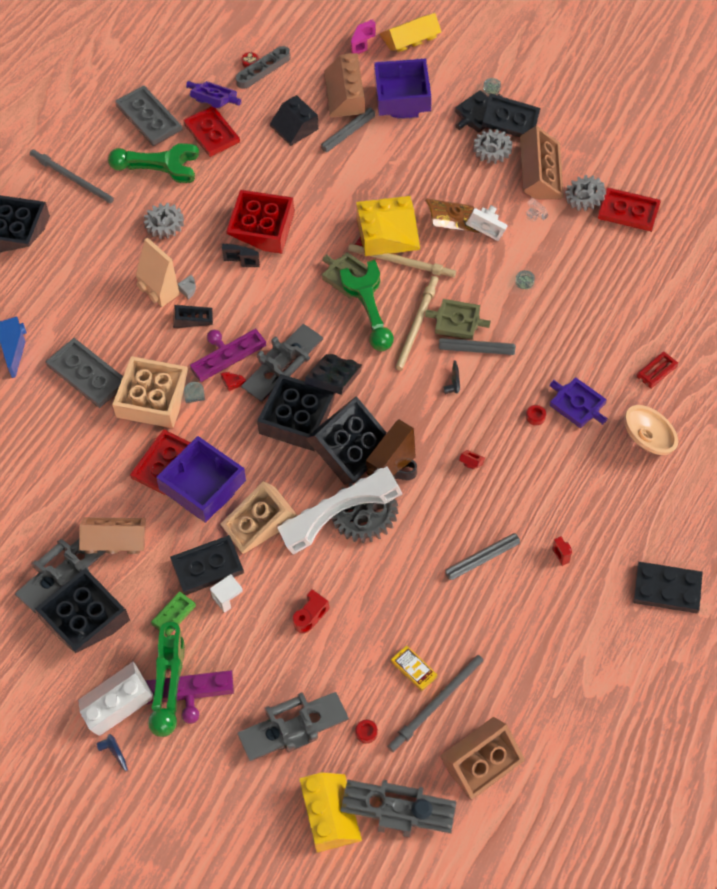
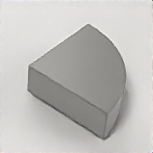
[177,275,196,300]

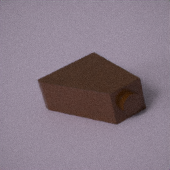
[366,419,416,476]

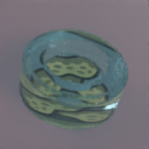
[483,78,501,95]
[516,270,535,289]

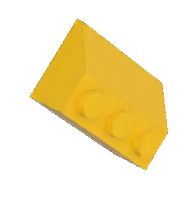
[379,13,441,52]
[299,772,362,853]

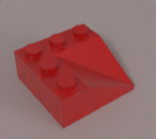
[226,190,295,254]

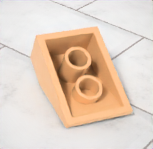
[136,238,180,307]
[220,481,298,554]

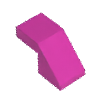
[351,19,376,54]

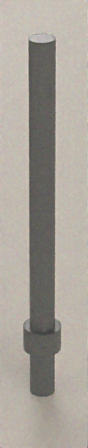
[29,149,114,204]
[387,655,484,753]

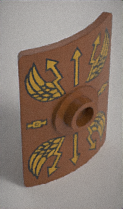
[425,198,480,233]

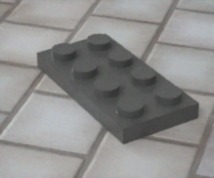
[115,85,182,146]
[45,338,123,408]

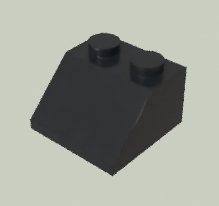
[270,95,319,146]

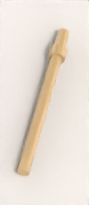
[348,244,457,278]
[395,276,439,371]

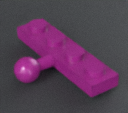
[190,328,267,382]
[145,670,234,724]

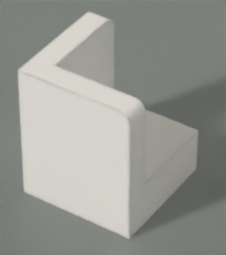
[210,574,243,613]

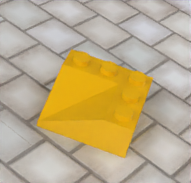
[356,196,420,256]

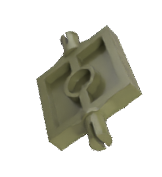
[322,252,368,299]
[425,299,491,340]

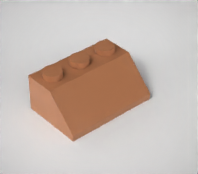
[79,517,146,554]
[440,717,525,800]

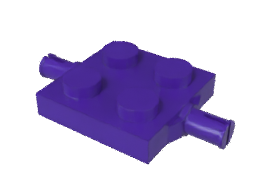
[186,81,241,108]
[549,377,608,428]

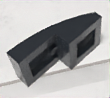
[222,244,260,267]

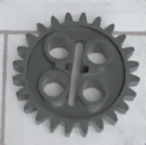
[332,480,399,543]

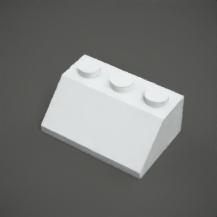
[78,662,154,736]

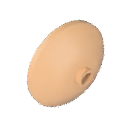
[624,405,678,455]

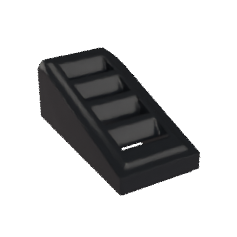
[173,305,213,328]

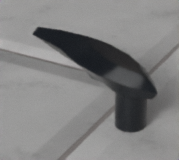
[443,360,460,394]

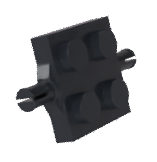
[455,90,503,133]

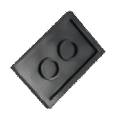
[481,93,540,137]
[304,354,362,395]
[170,535,244,595]
[633,561,703,614]

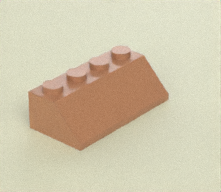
[324,53,365,117]
[520,125,564,199]

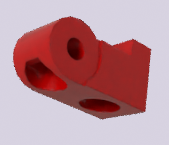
[293,589,330,633]

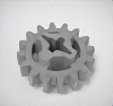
[473,129,512,164]
[565,175,606,211]
[144,203,184,239]

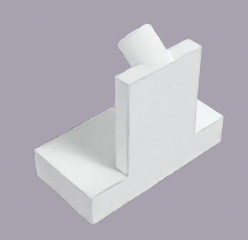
[466,205,507,241]

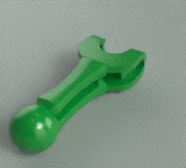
[108,143,199,183]
[340,260,394,351]
[148,621,185,737]

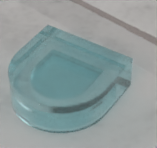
[184,382,205,403]

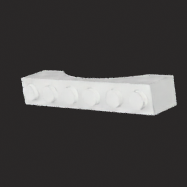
[277,466,403,555]

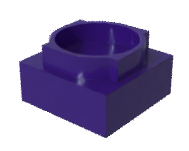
[374,58,431,119]
[156,436,246,523]

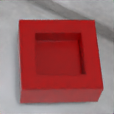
[459,450,485,469]
[552,536,572,566]

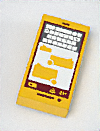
[391,645,438,692]

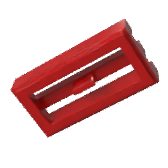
[637,351,678,389]

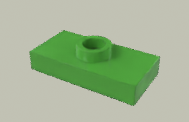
[151,591,196,636]

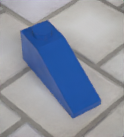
[0,316,27,378]

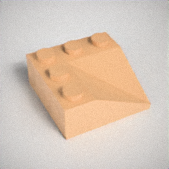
[112,356,188,428]

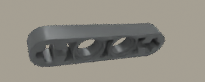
[236,46,290,89]

